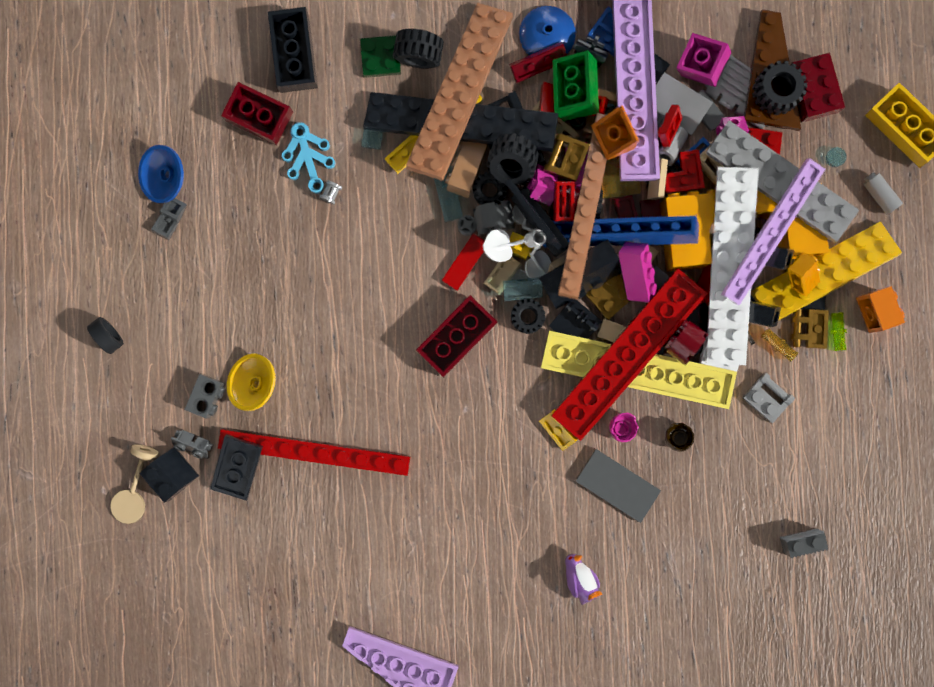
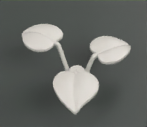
[483,199,551,283]

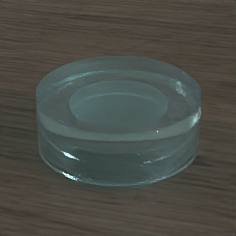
[826,147,847,167]

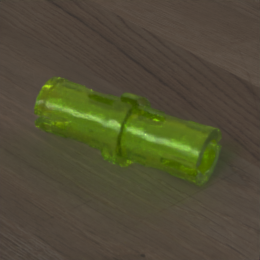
[831,312,847,351]

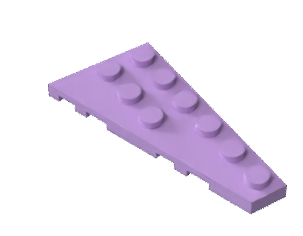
[342,626,459,687]

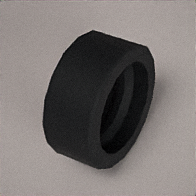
[87,317,124,354]

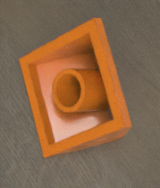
[591,106,639,160]

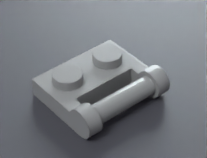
[742,372,795,423]

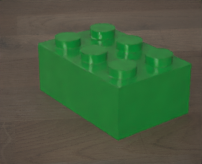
[553,51,599,121]

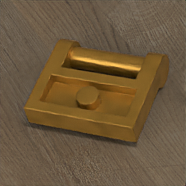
[543,133,590,182]

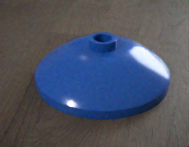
[519,6,576,55]
[138,145,184,203]

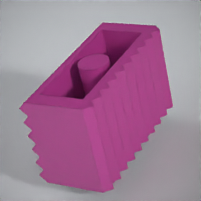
[527,164,558,206]

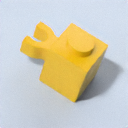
[510,232,535,260]

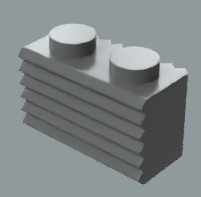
[780,529,828,558]

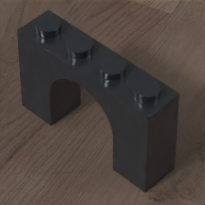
[749,246,794,327]

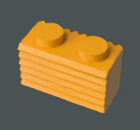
[787,252,821,297]

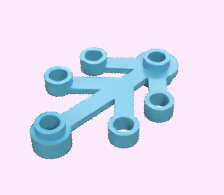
[282,122,336,194]

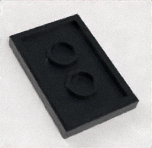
[210,434,263,501]

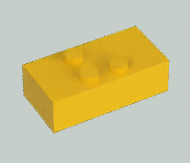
[865,83,934,168]

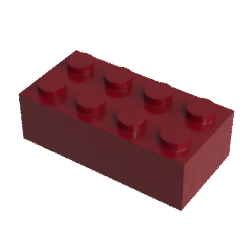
[416,295,498,377]

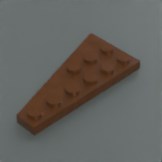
[744,9,801,131]

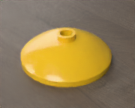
[227,354,275,411]

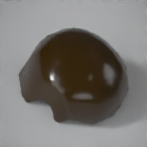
[665,423,694,452]

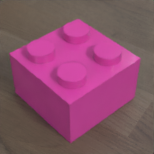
[676,33,732,87]

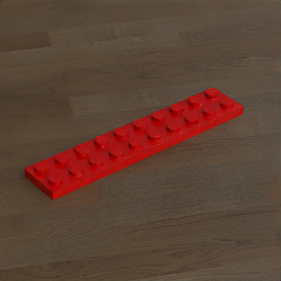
[551,268,708,441]

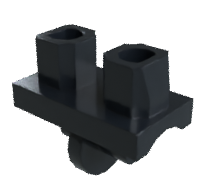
[573,35,610,70]

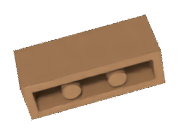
[445,141,488,198]

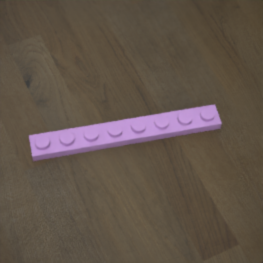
[721,158,825,305]

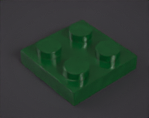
[360,35,401,78]

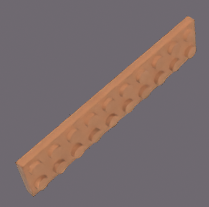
[406,3,513,181]

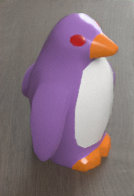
[565,554,602,605]

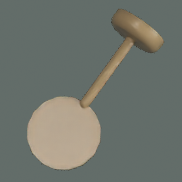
[110,445,159,524]

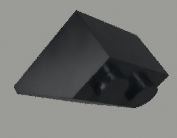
[139,447,200,503]

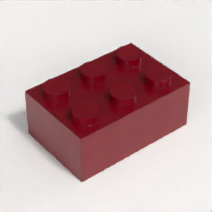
[791,52,845,123]
[221,82,293,146]

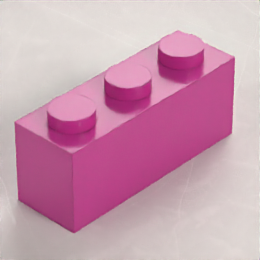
[618,242,657,303]

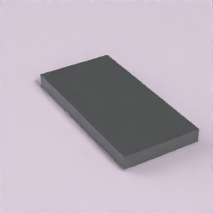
[575,449,661,523]

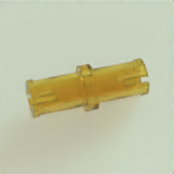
[761,328,798,362]

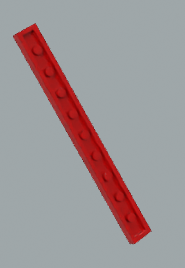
[218,429,411,476]

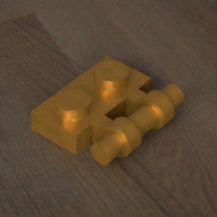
[791,309,829,349]

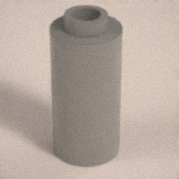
[659,126,688,166]
[863,172,903,215]

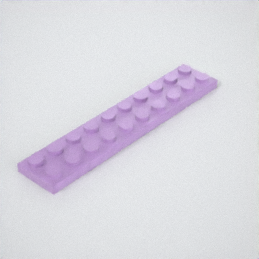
[612,0,660,181]

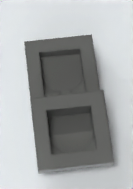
[151,198,187,240]

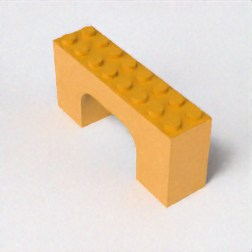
[660,183,829,271]

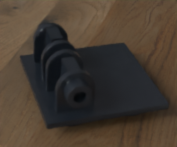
[549,299,602,339]

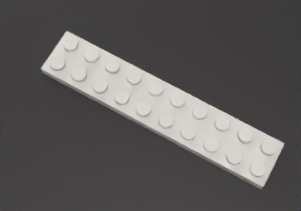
[706,167,758,365]

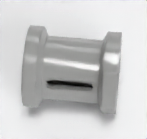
[319,180,342,205]

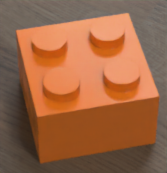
[856,286,905,333]

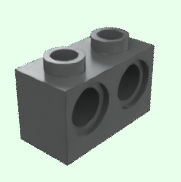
[184,374,225,419]

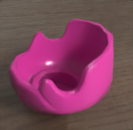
[609,412,639,442]

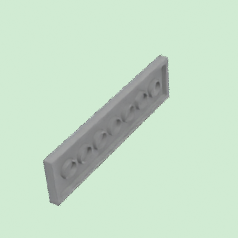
[705,120,859,243]

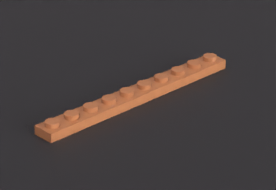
[558,113,607,299]

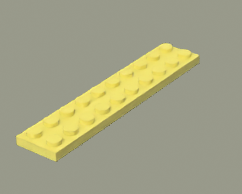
[541,331,737,409]

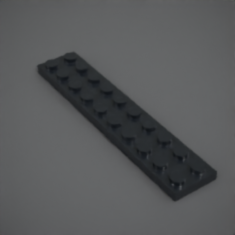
[363,92,558,152]

